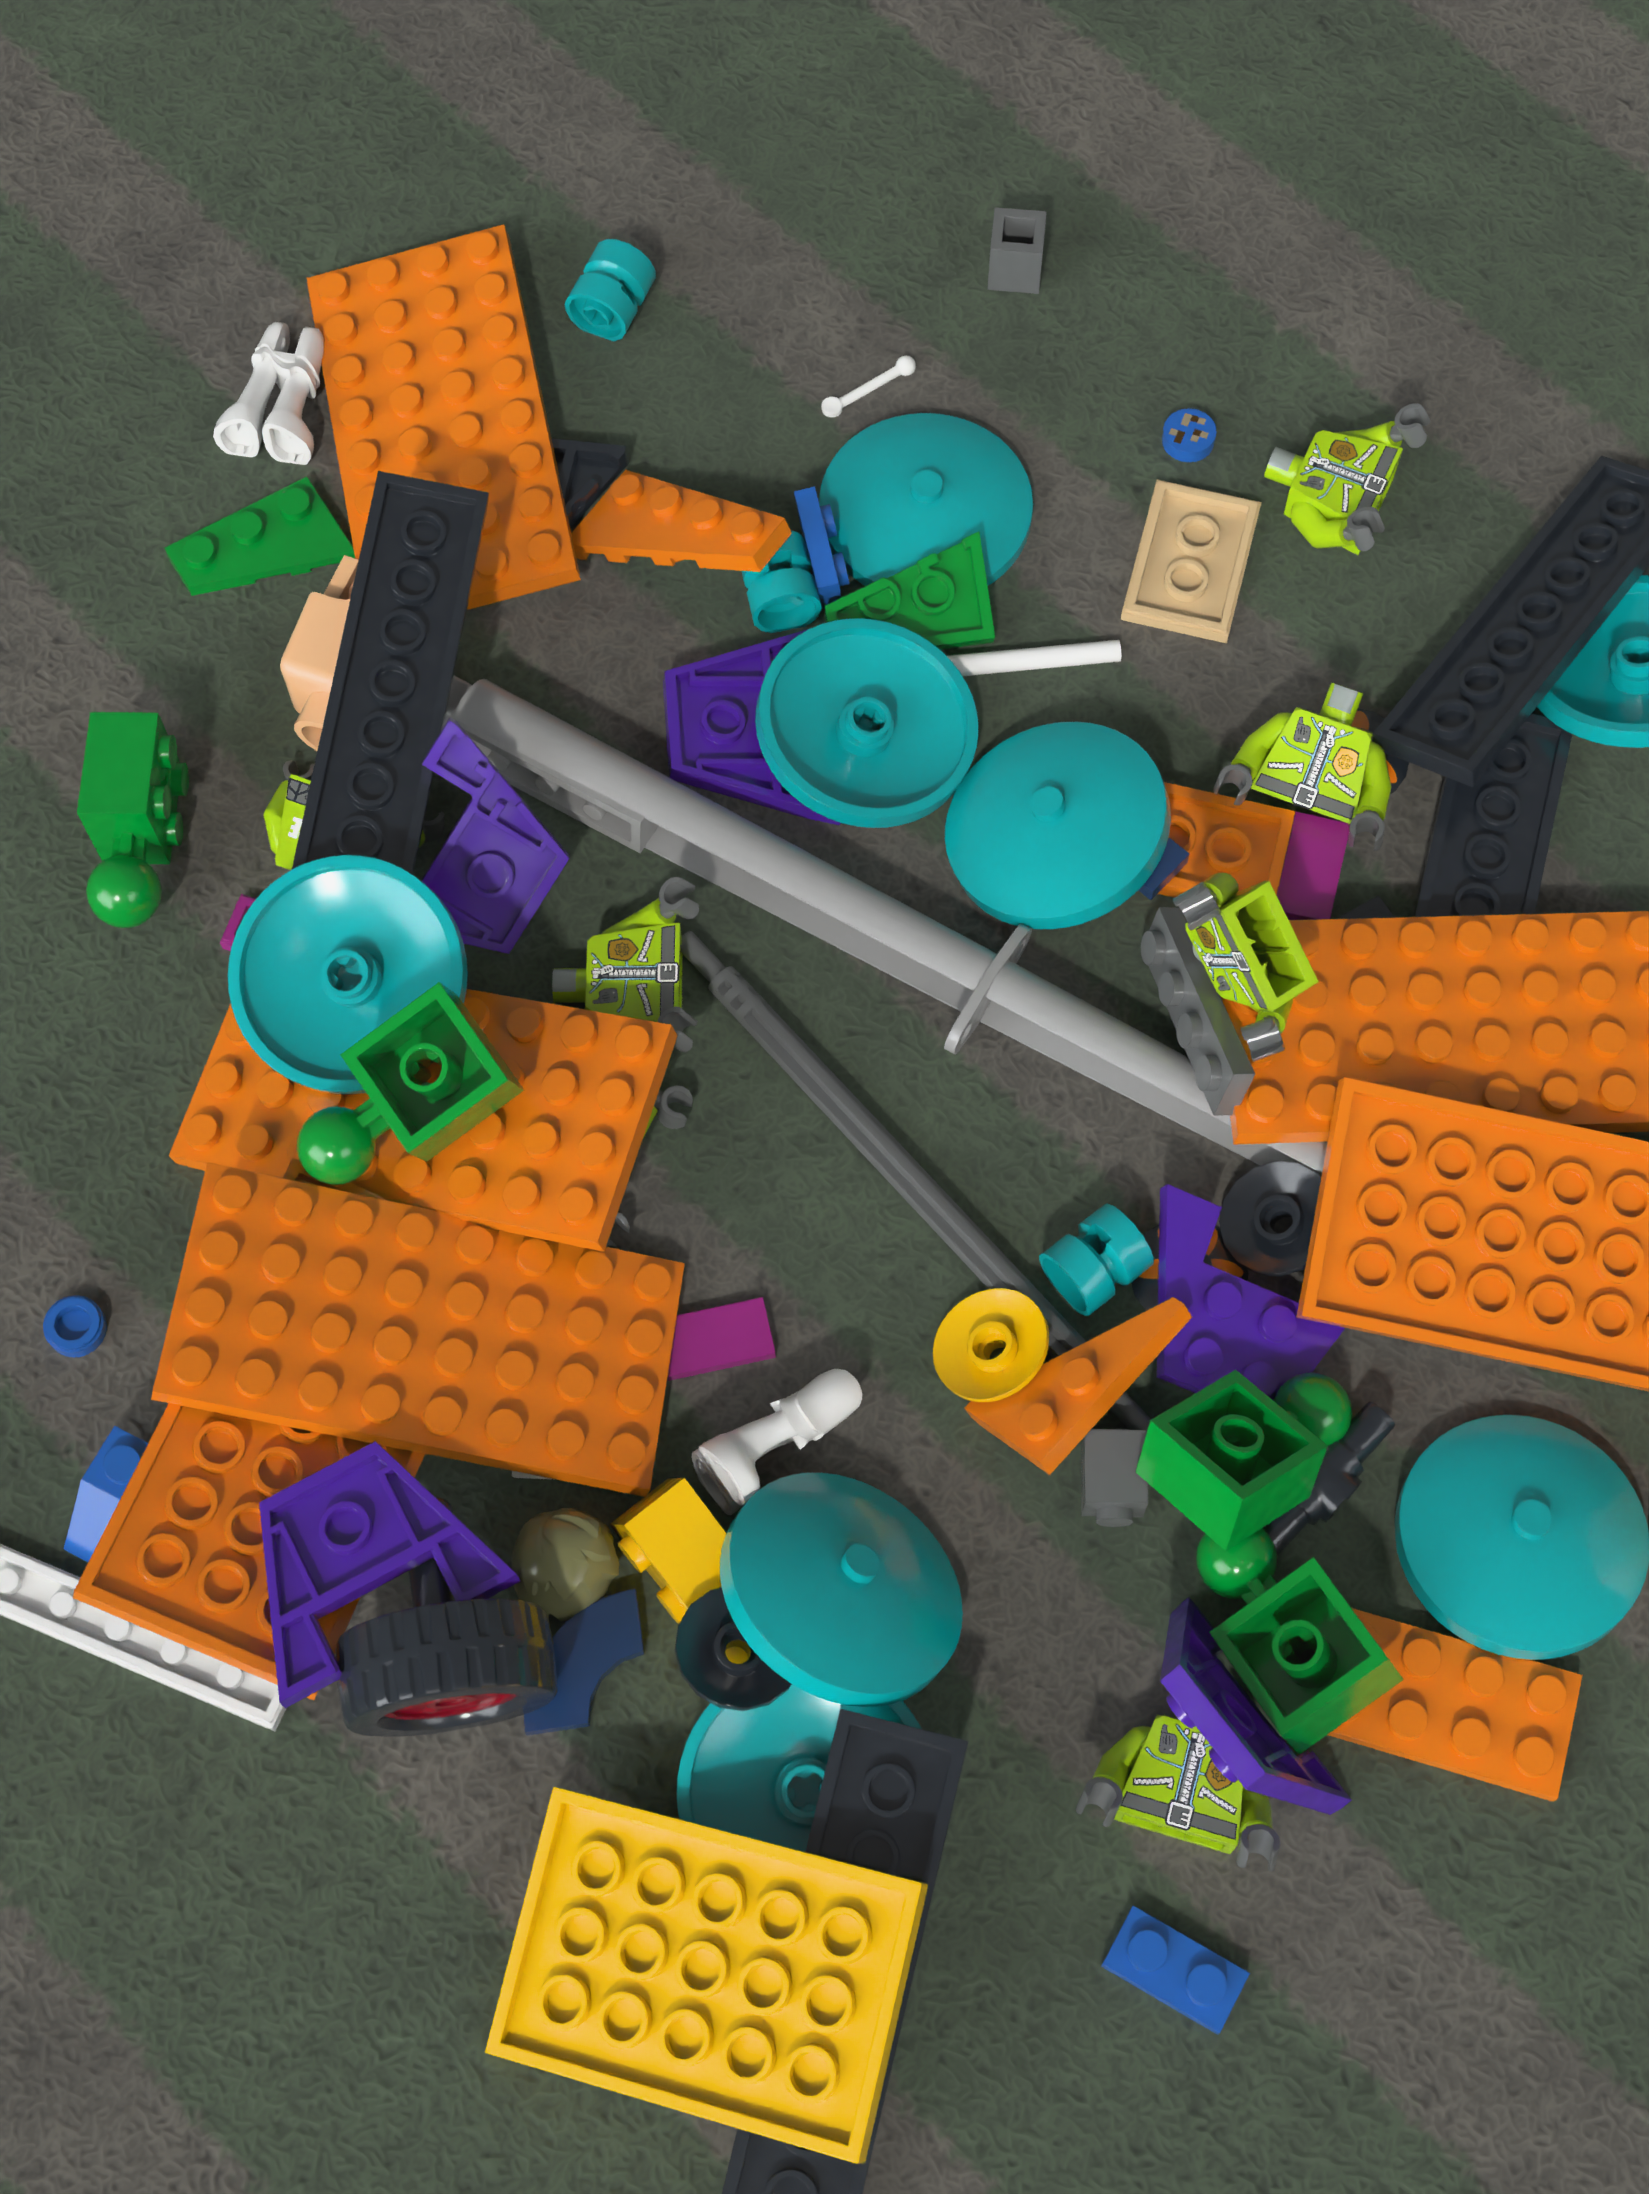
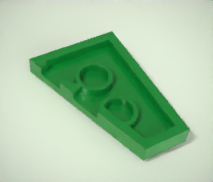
[164,477,355,596]
[824,531,995,650]

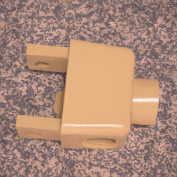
[280,555,359,751]

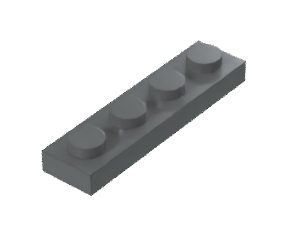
[1141,907,1255,1116]

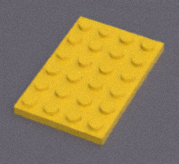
[485,1787,928,2164]

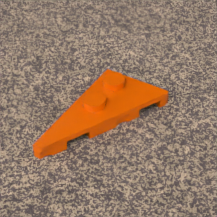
[964,1297,1192,1475]

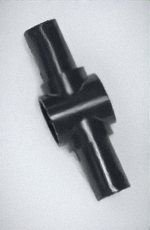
[1263,1401,1395,1555]

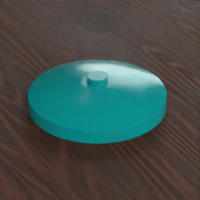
[819,413,1033,586]
[1537,575,1649,748]
[755,619,978,828]
[945,722,1171,929]
[228,855,468,1094]
[1395,1415,1649,1660]
[720,1473,963,1707]
[677,1684,922,1852]

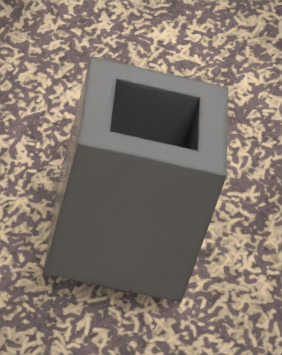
[988,207,1047,294]
[1080,1429,1148,1527]

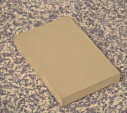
[1121,480,1261,643]

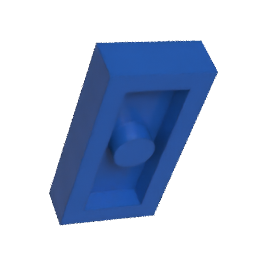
[794,486,849,609]
[1101,1906,1250,2035]

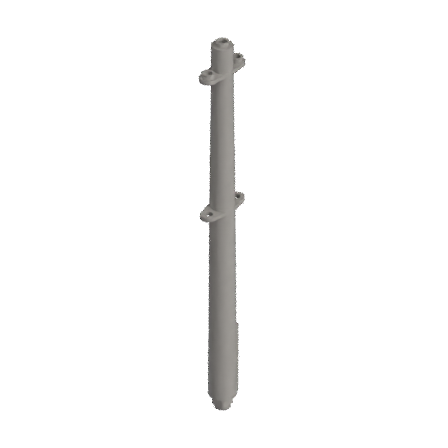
[443,676,1328,1177]

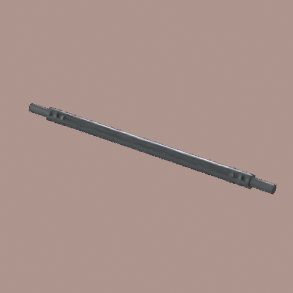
[680,931,1152,1430]

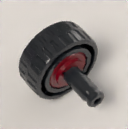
[335,1498,558,1737]

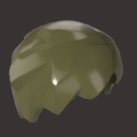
[511,1508,619,1622]

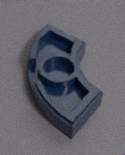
[524,1589,645,1736]

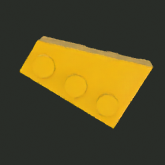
[610,1478,748,1664]

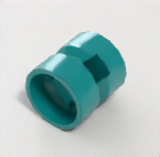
[565,239,656,341]
[741,531,822,633]
[1039,1203,1154,1316]

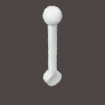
[822,355,916,417]

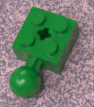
[77,712,189,928]
[296,982,524,1185]
[1135,1370,1352,1551]
[1196,1528,1404,1755]

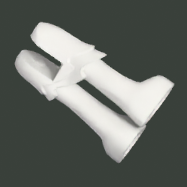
[213,322,324,465]
[692,1369,862,1515]

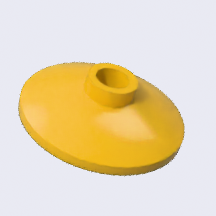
[933,1288,1049,1402]

